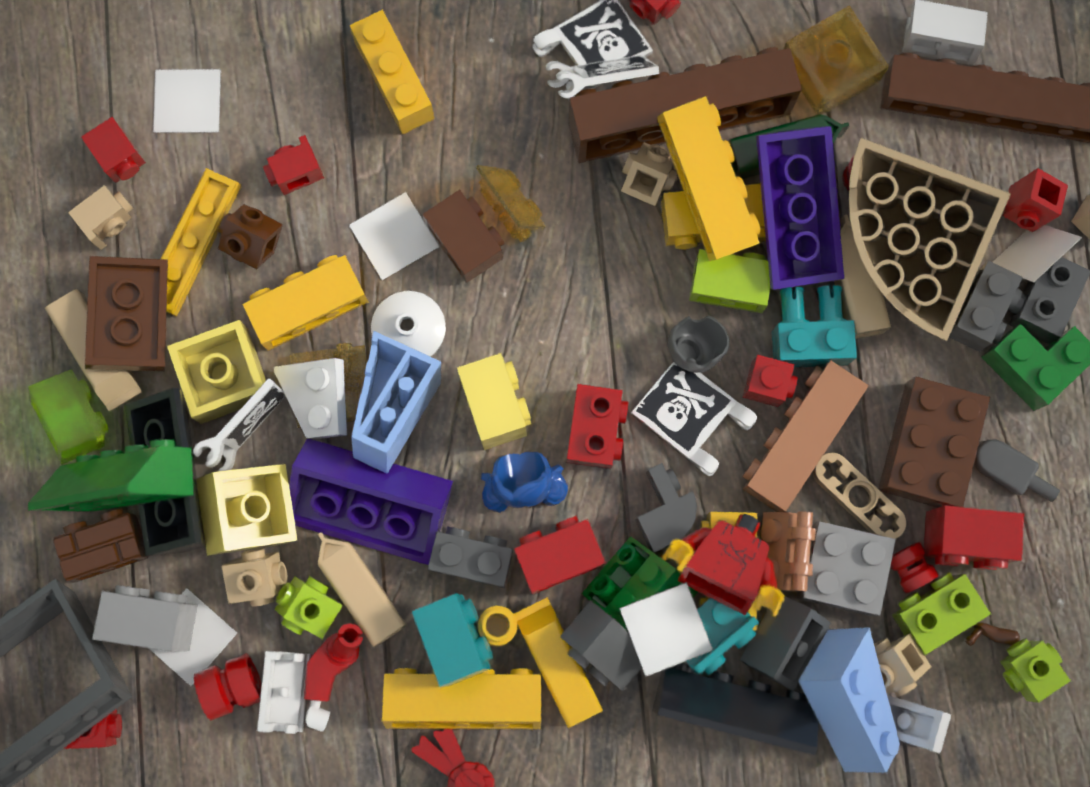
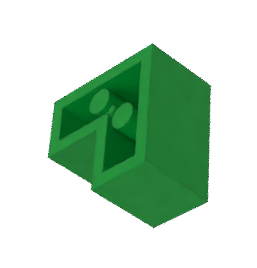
[981,324,1090,411]

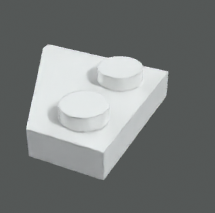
[274,358,347,439]

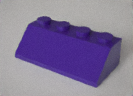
[756,126,845,290]
[289,438,453,565]

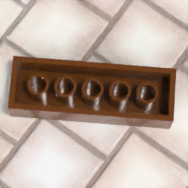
[568,47,802,164]

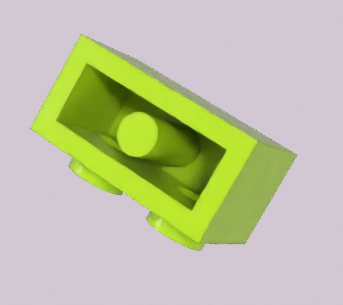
[689,249,770,313]
[892,572,991,655]

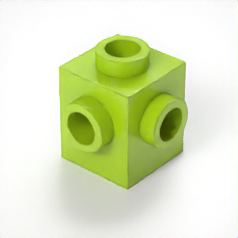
[274,576,343,639]
[1000,638,1071,703]

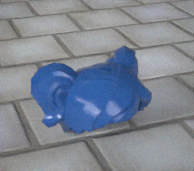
[481,452,568,513]

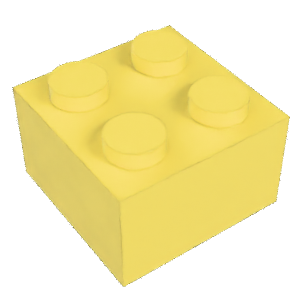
[167,320,266,424]
[457,353,531,450]
[196,464,297,556]

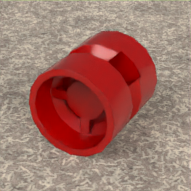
[194,653,262,721]

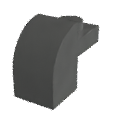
[635,463,697,553]

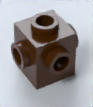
[218,204,283,270]

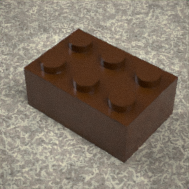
[878,376,990,508]

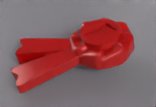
[411,729,495,787]

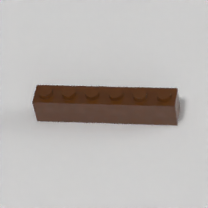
[880,53,1090,143]

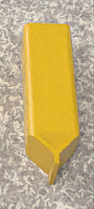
[514,597,603,728]

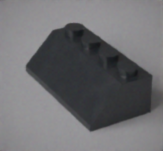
[124,387,206,556]
[652,662,818,756]

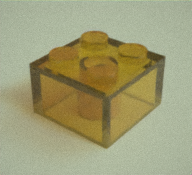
[783,5,889,115]

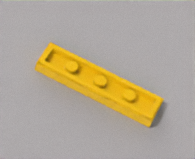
[161,168,241,317]

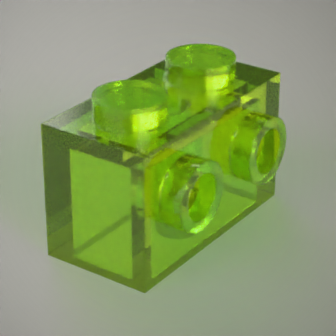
[28,369,109,465]

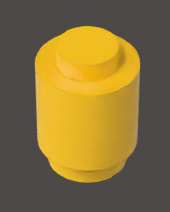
[478,606,517,647]

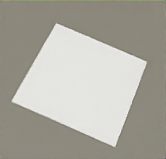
[153,69,221,133]
[349,192,439,280]
[993,225,1082,282]
[620,583,712,676]
[149,588,237,686]

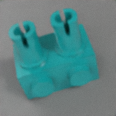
[772,285,857,367]
[412,593,493,687]

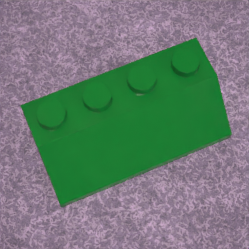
[28,440,193,512]

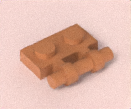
[761,511,816,592]

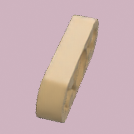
[812,453,906,539]

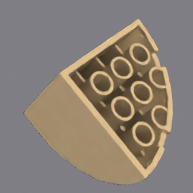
[849,138,1010,341]

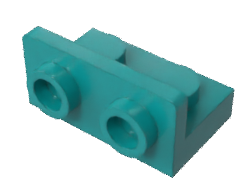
[685,598,759,675]

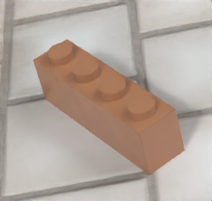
[742,360,869,512]

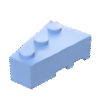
[352,331,441,474]
[799,627,900,773]

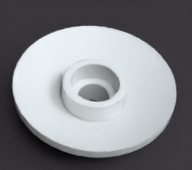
[371,291,445,357]

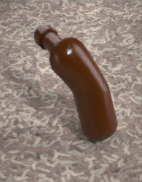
[965,622,1020,646]

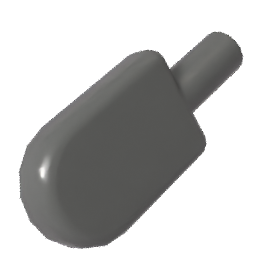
[974,439,1060,502]

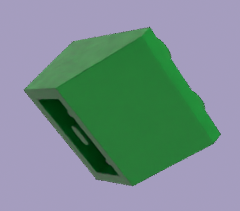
[581,536,698,633]

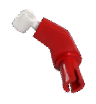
[304,623,363,732]

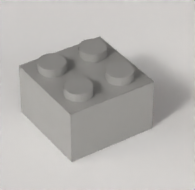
[796,521,896,616]
[92,585,198,652]

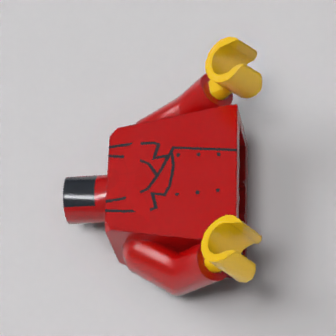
[662,514,784,617]

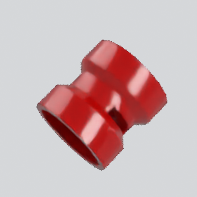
[890,541,939,594]

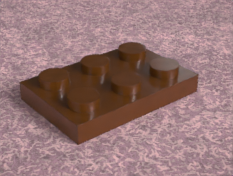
[85,256,168,372]

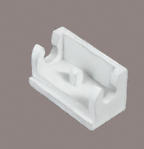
[902,0,988,66]
[257,651,311,734]

